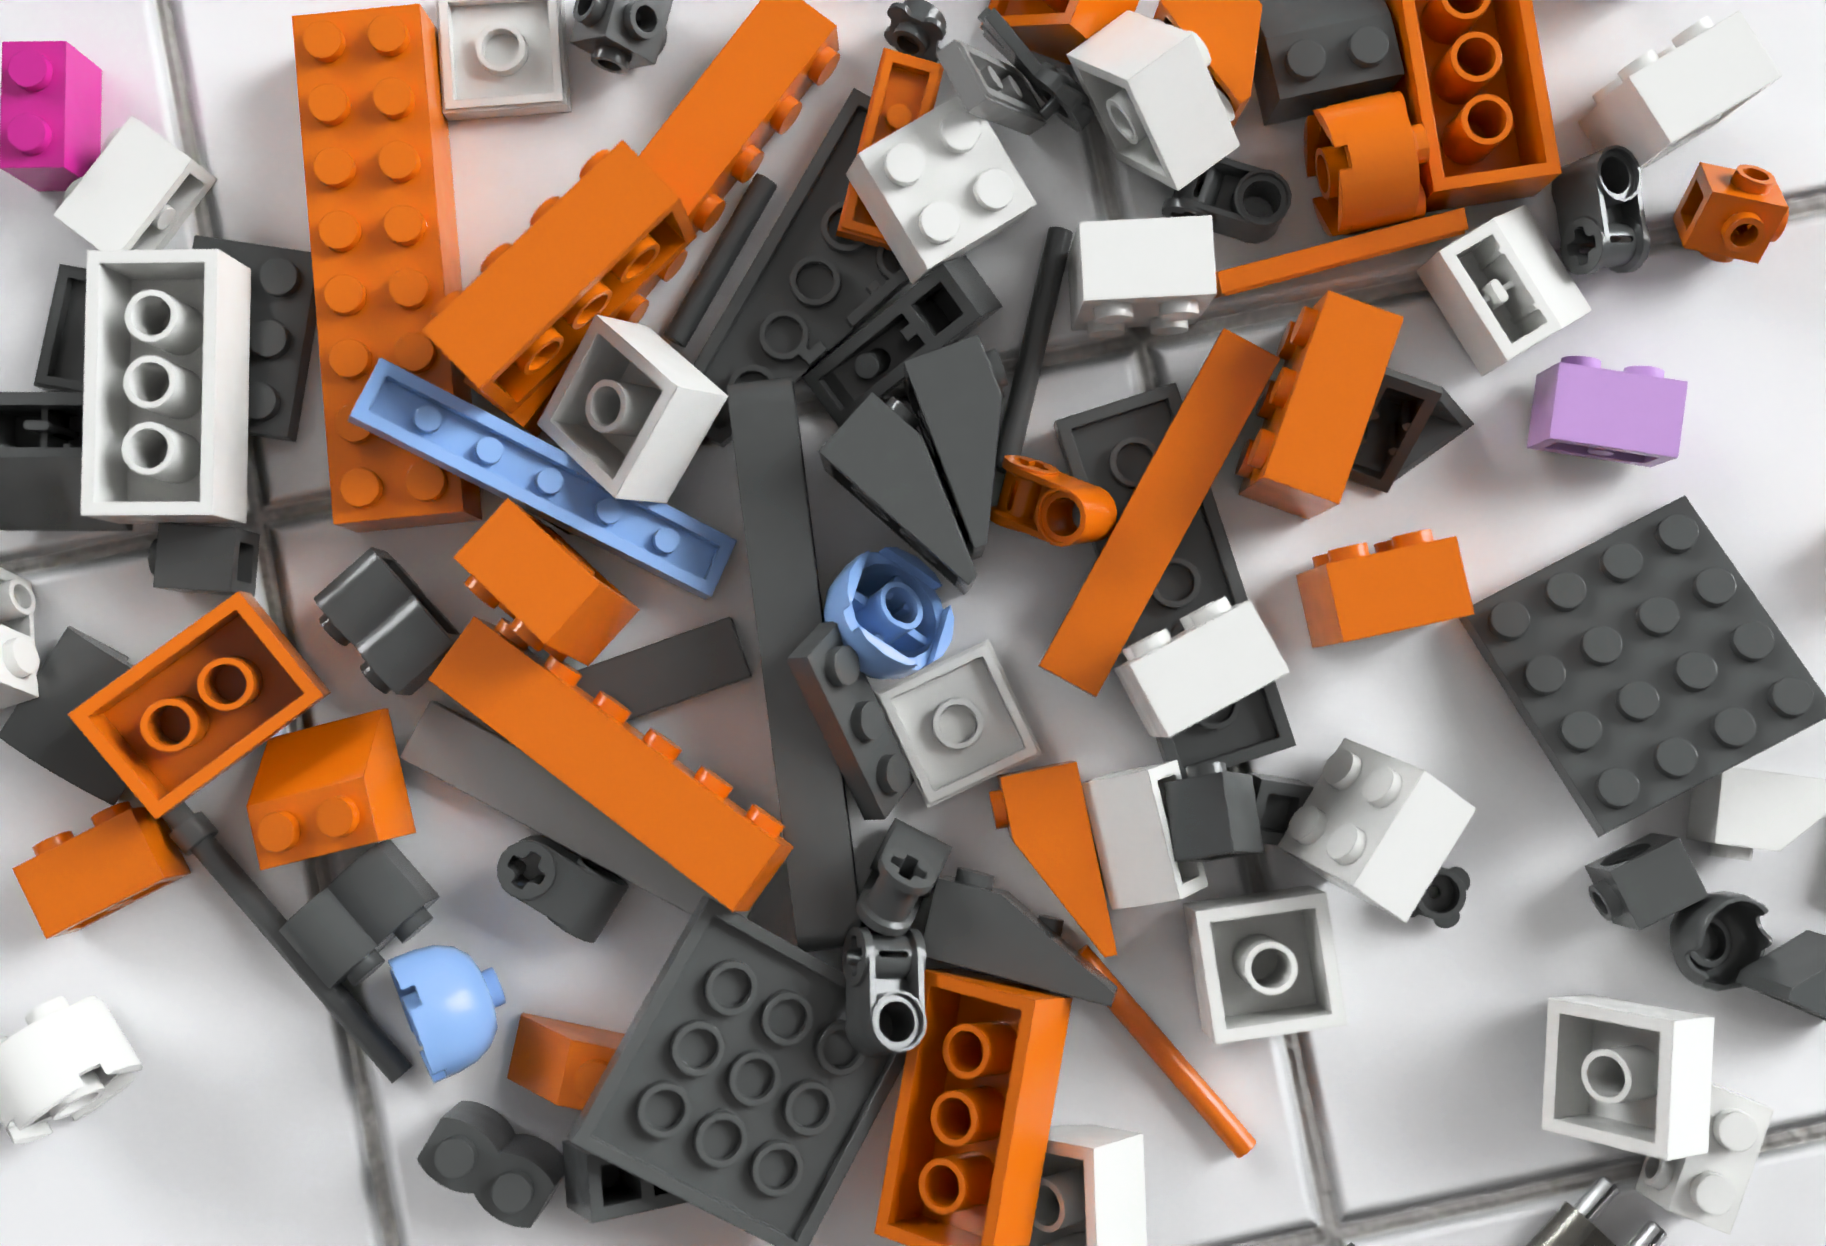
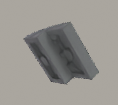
[0,625,134,805]

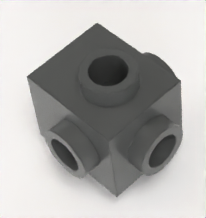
[570,0,673,74]

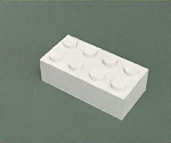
[81,249,251,524]

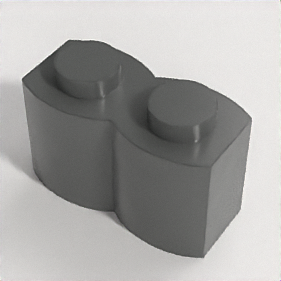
[314,547,460,695]
[279,840,440,989]
[417,1101,565,1228]

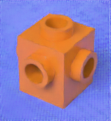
[1672,162,1789,264]

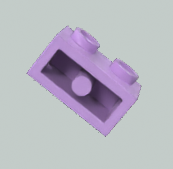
[1527,356,1688,467]

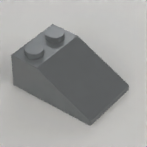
[1253,0,1405,126]
[904,334,1008,560]
[818,392,977,595]

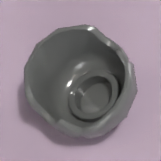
[1670,891,1773,991]

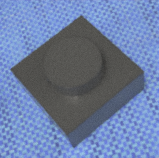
[1247,772,1314,845]

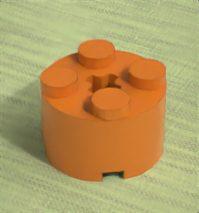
[1304,91,1430,236]

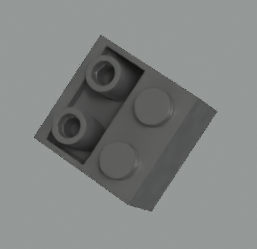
[0,392,133,531]

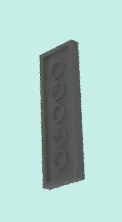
[1053,382,1296,779]

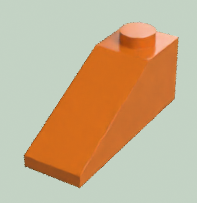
[989,760,1117,957]

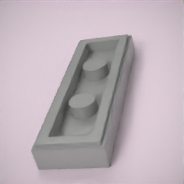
[935,40,1047,135]

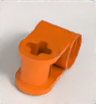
[990,455,1117,547]

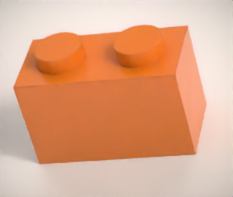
[12,801,191,939]

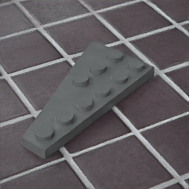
[693,88,910,448]

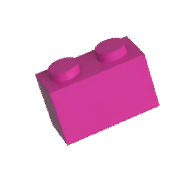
[0,41,102,191]

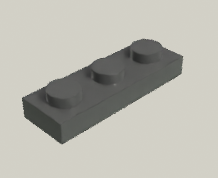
[786,622,915,820]

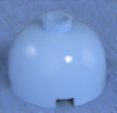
[822,547,954,679]
[388,945,506,1083]

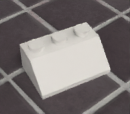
[1030,1124,1147,1246]

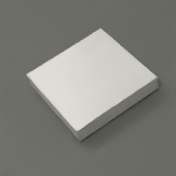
[436,0,571,121]
[874,639,1042,808]

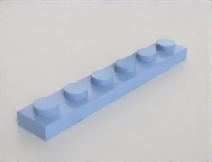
[348,357,737,599]

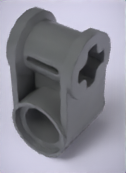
[1551,145,1651,275]
[1161,157,1292,244]
[856,818,952,937]
[497,835,629,943]
[842,926,927,1058]

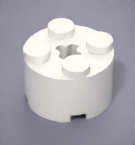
[0,995,143,1144]

